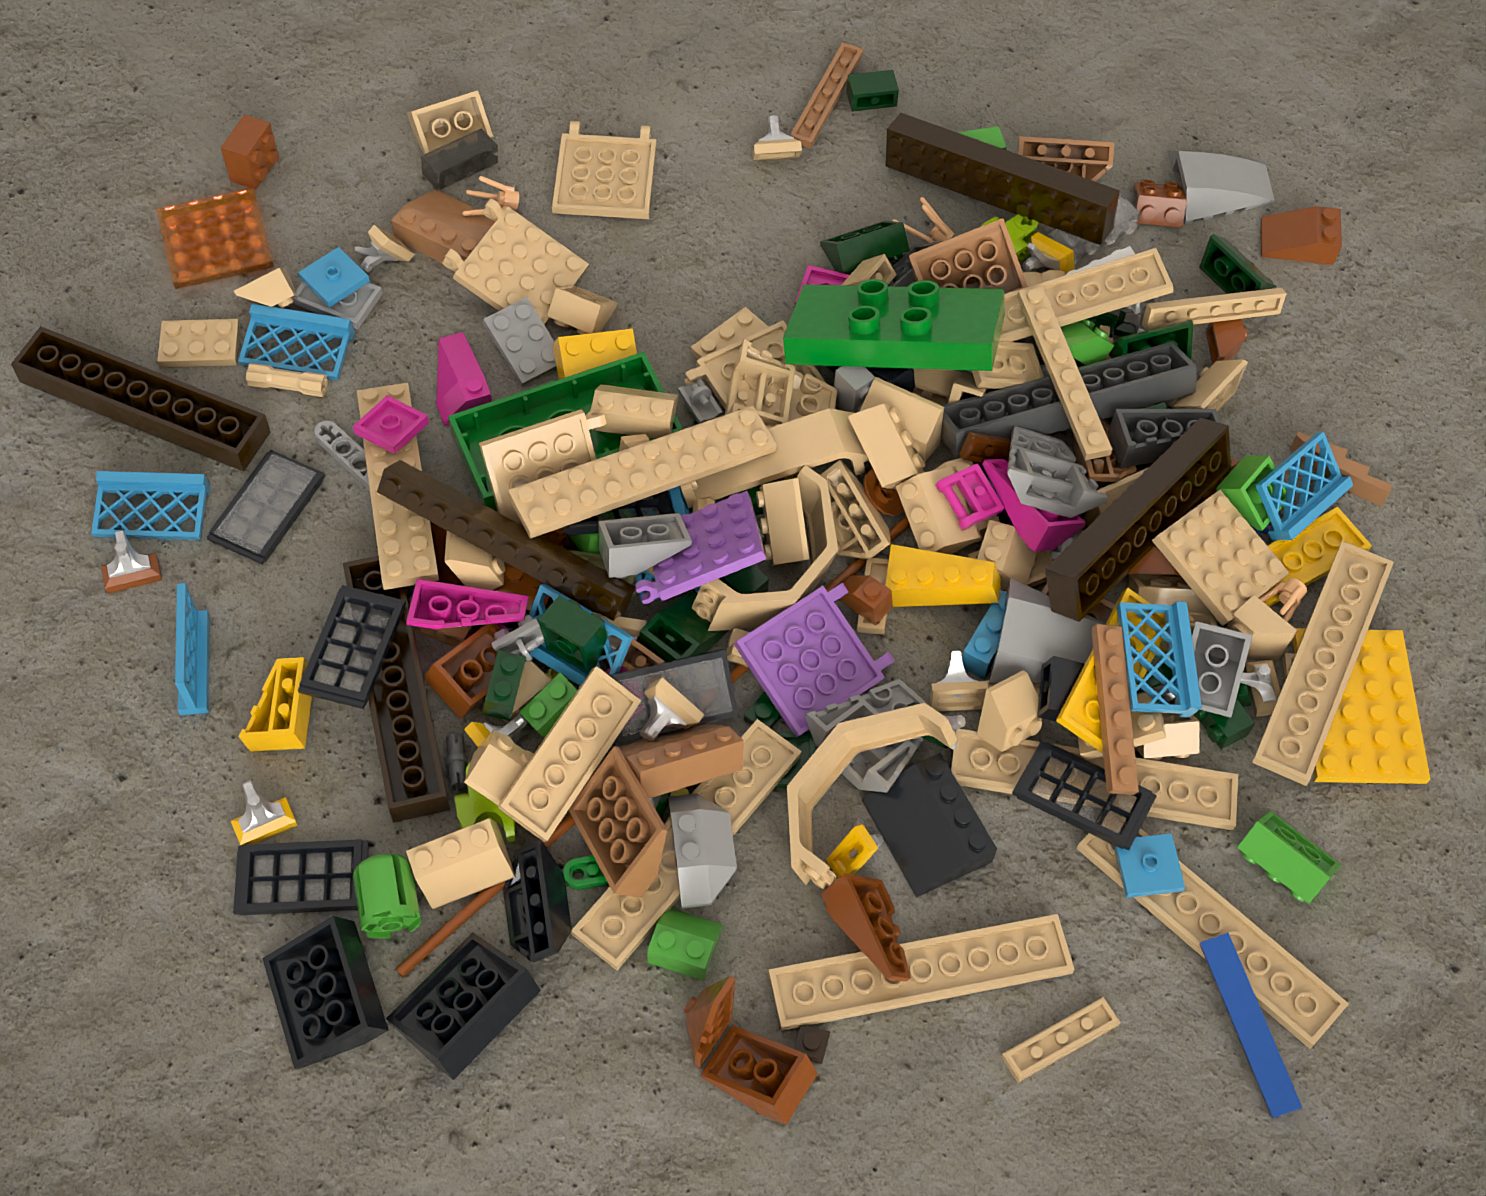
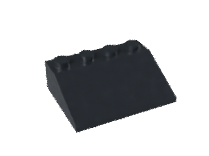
[862,753,997,898]
[262,916,389,1069]
[386,933,541,1080]

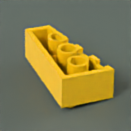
[885,544,1001,607]

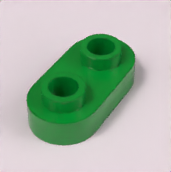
[563,855,609,890]

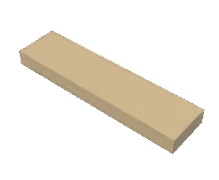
[1001,997,1121,1083]

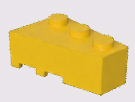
[553,329,637,379]
[238,657,312,752]

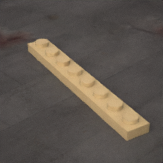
[1017,286,1112,461]

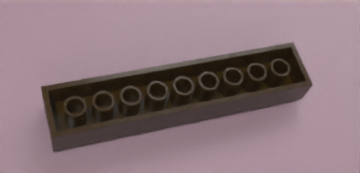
[885,113,1120,245]
[11,326,271,472]
[1045,418,1231,622]
[343,556,450,823]

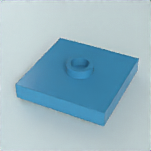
[298,247,370,308]
[1114,833,1185,898]

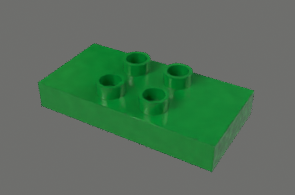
[783,279,1005,371]
[448,352,683,512]

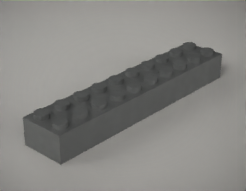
[941,342,1197,459]

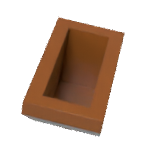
[1206,319,1247,365]
[838,575,893,625]

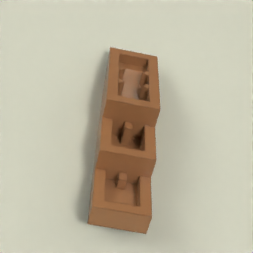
[1290,431,1393,506]

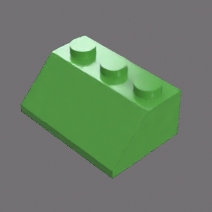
[1237,810,1341,904]

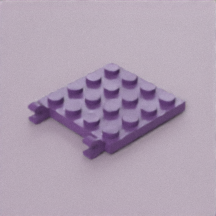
[635,491,766,604]
[734,583,895,738]

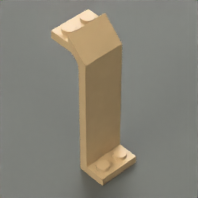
[680,408,868,508]

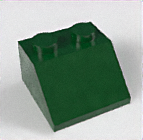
[538,595,608,674]

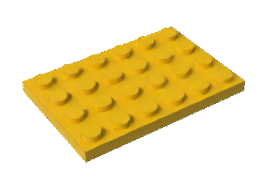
[1292,628,1430,784]

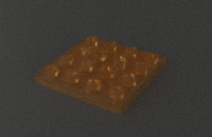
[156,188,274,289]

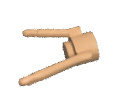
[462,176,519,216]
[892,197,955,243]
[1259,578,1307,622]

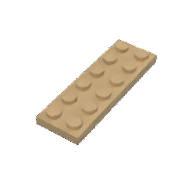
[497,666,641,842]

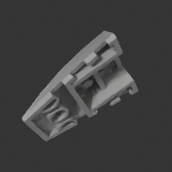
[1168,150,1275,225]
[1007,426,1108,518]
[988,578,1105,684]
[805,679,931,793]

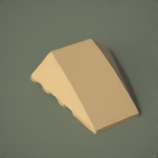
[725,339,837,429]

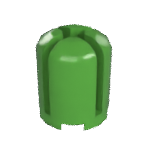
[353,853,421,939]

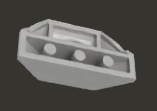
[668,793,737,909]

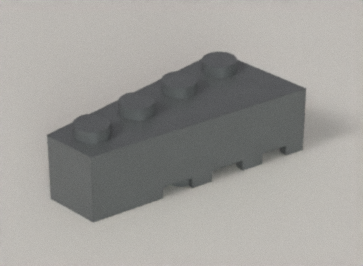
[1108,409,1222,469]

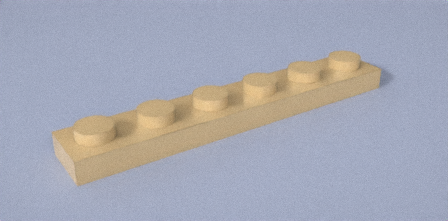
[1142,288,1286,330]

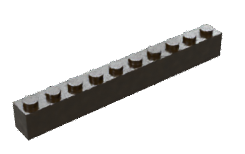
[377,460,636,621]

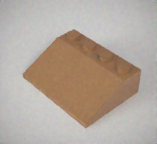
[391,189,495,263]
[908,218,1028,294]
[602,723,744,798]
[569,746,667,897]

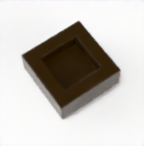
[794,1025,830,1064]

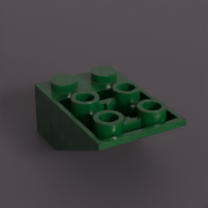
[640,591,729,678]

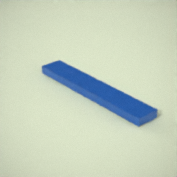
[1199,933,1302,1119]

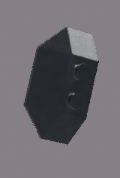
[503,839,572,962]

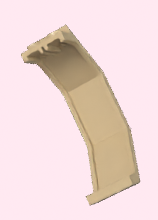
[692,465,838,631]
[787,703,958,890]

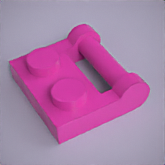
[935,463,1004,531]

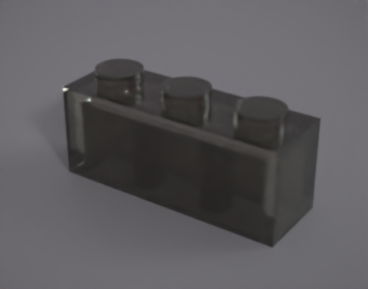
[421,128,498,191]

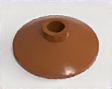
[864,469,904,516]

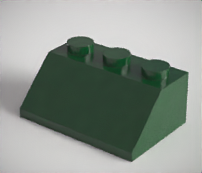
[820,221,910,275]
[1199,234,1277,294]
[1109,320,1193,360]

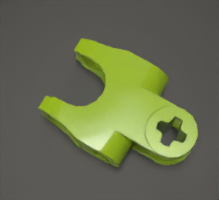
[981,214,1039,263]
[455,762,516,842]

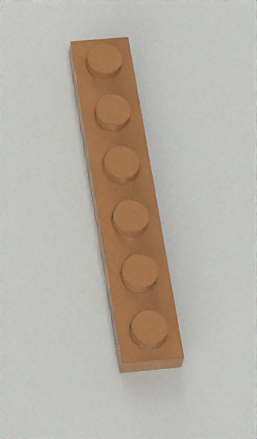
[790,42,863,149]
[1091,624,1139,795]

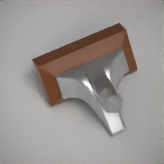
[101,530,162,593]

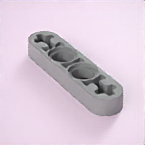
[314,421,370,491]

